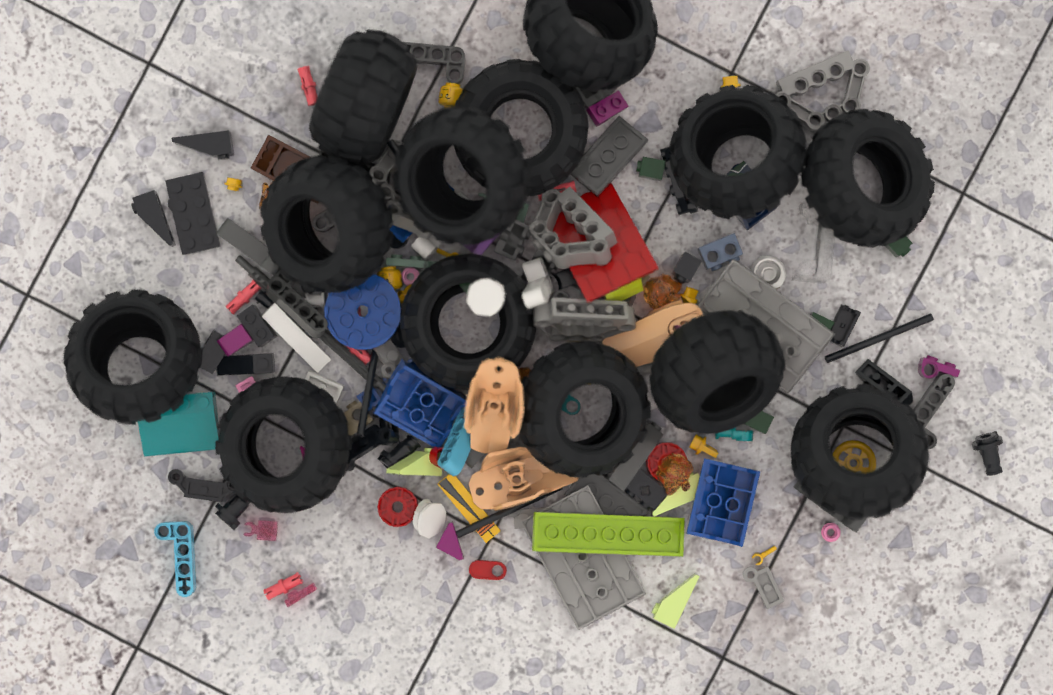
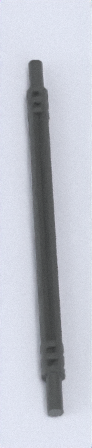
[235,255,386,393]

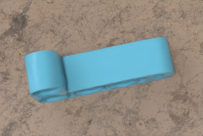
[438,407,471,476]
[154,521,196,597]

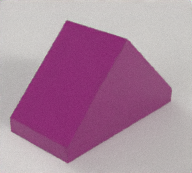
[217,324,254,357]
[436,521,464,560]

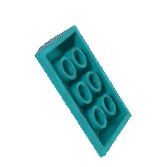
[138,392,220,457]

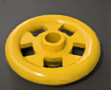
[832,440,876,473]

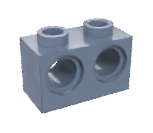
[698,233,743,271]

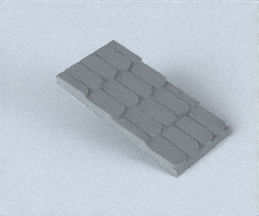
[693,259,835,393]
[520,485,646,630]

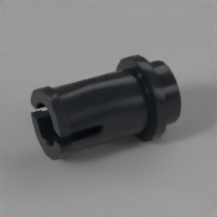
[255,290,274,309]

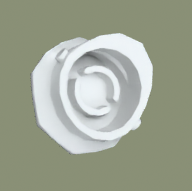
[750,256,786,290]
[467,279,505,316]
[413,499,446,539]

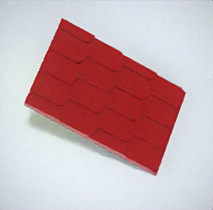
[553,183,659,303]

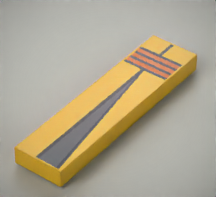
[437,474,501,543]

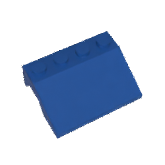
[374,359,467,447]
[686,458,760,547]

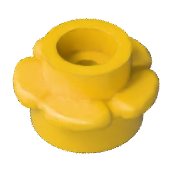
[224,177,243,191]

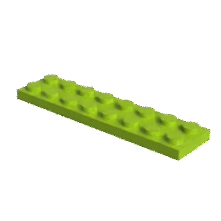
[532,512,685,557]

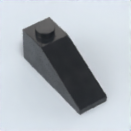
[172,130,234,160]
[131,190,176,247]
[217,353,275,375]
[855,359,913,405]

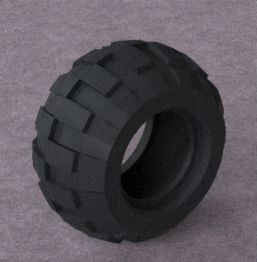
[523,0,658,91]
[309,29,417,166]
[670,85,806,219]
[393,107,530,246]
[260,155,393,293]
[400,254,536,390]
[63,289,202,425]
[649,310,785,434]
[519,341,651,478]
[215,376,352,514]
[791,384,929,520]

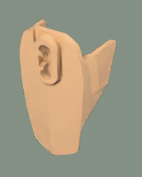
[602,297,703,367]
[464,358,524,454]
[469,447,578,511]

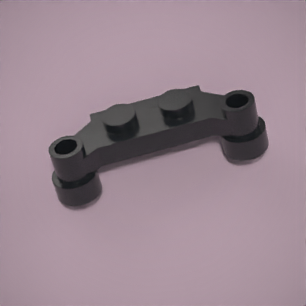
[660,146,698,215]
[347,424,399,471]
[168,469,235,502]

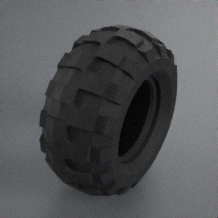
[454,59,589,196]
[801,109,935,248]

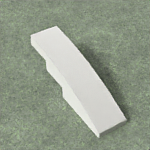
[261,303,331,373]

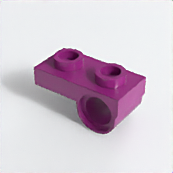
[586,90,629,127]
[918,355,960,378]

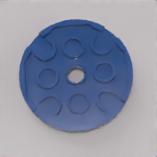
[324,274,402,350]

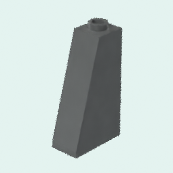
[605,422,664,491]

